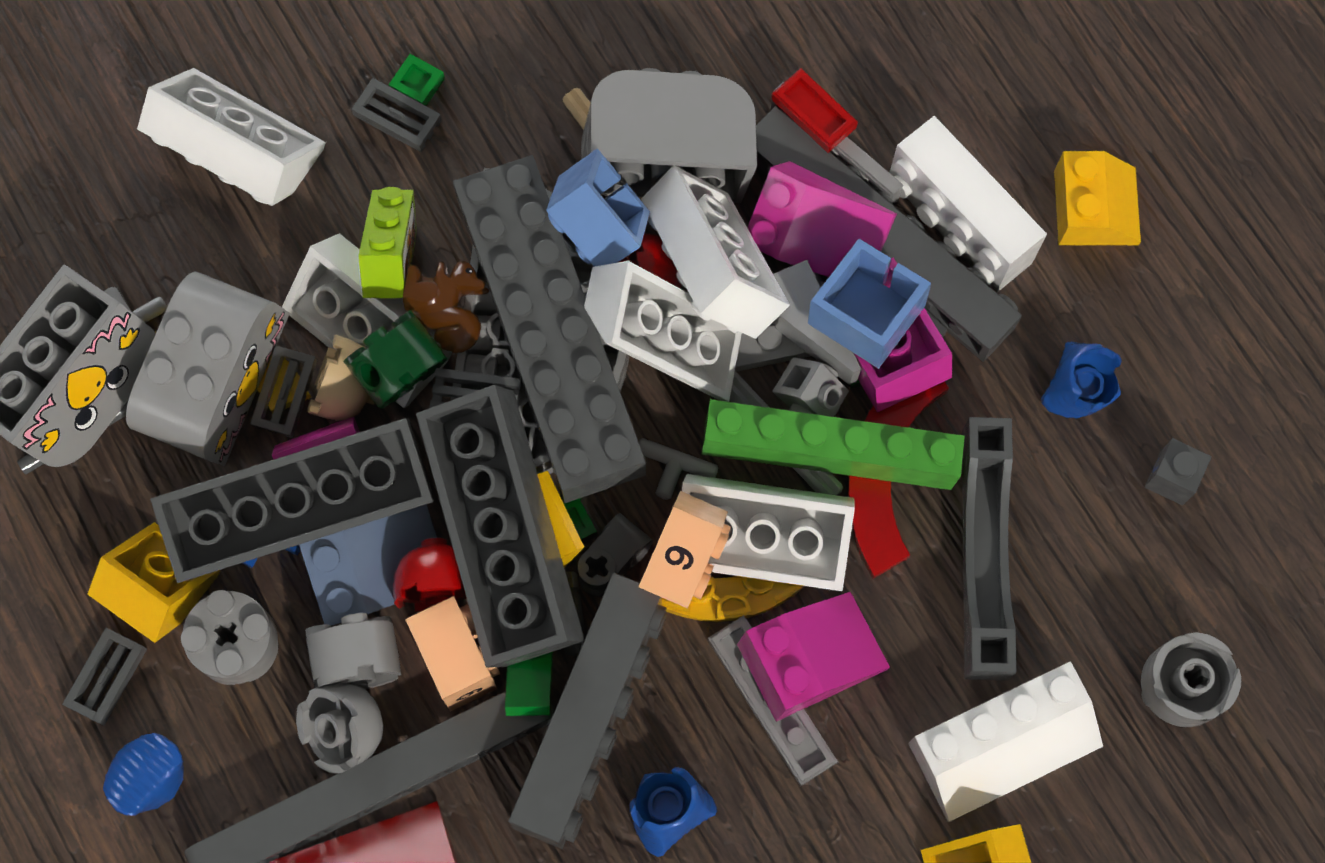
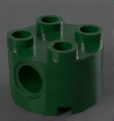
[343,310,448,409]

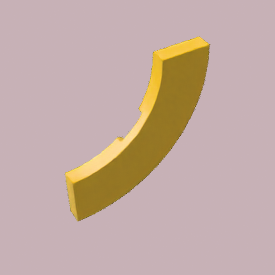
[662,576,804,622]

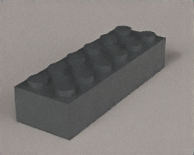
[416,385,585,668]
[150,418,435,583]
[508,573,667,850]

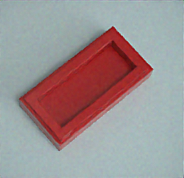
[771,68,858,153]

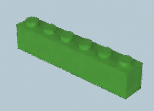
[701,399,965,490]

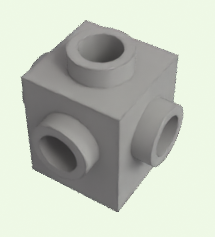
[772,357,849,417]

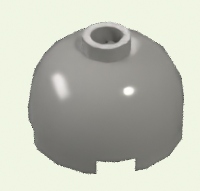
[296,682,383,773]

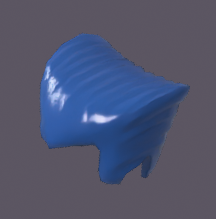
[1041,341,1122,418]
[103,733,184,816]
[629,767,717,857]

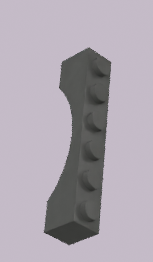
[962,417,1016,681]

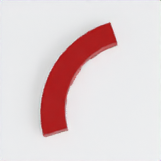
[848,381,949,579]

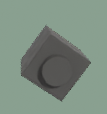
[1144,438,1212,506]

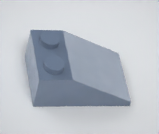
[299,504,437,626]

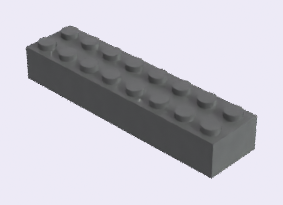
[453,155,646,503]

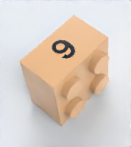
[638,491,731,609]
[405,596,500,711]

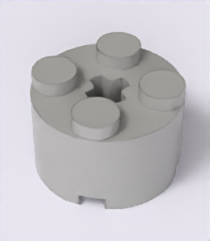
[181,590,279,685]
[305,613,401,689]
[1141,632,1241,727]

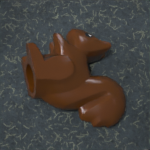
[403,261,489,353]

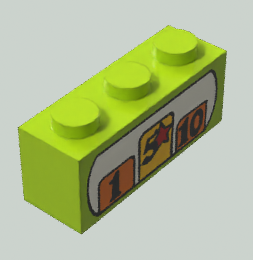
[358,187,417,298]

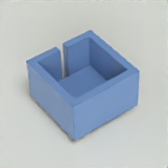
[546,148,650,267]
[808,239,931,369]

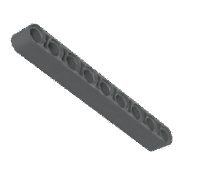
[184,691,556,863]

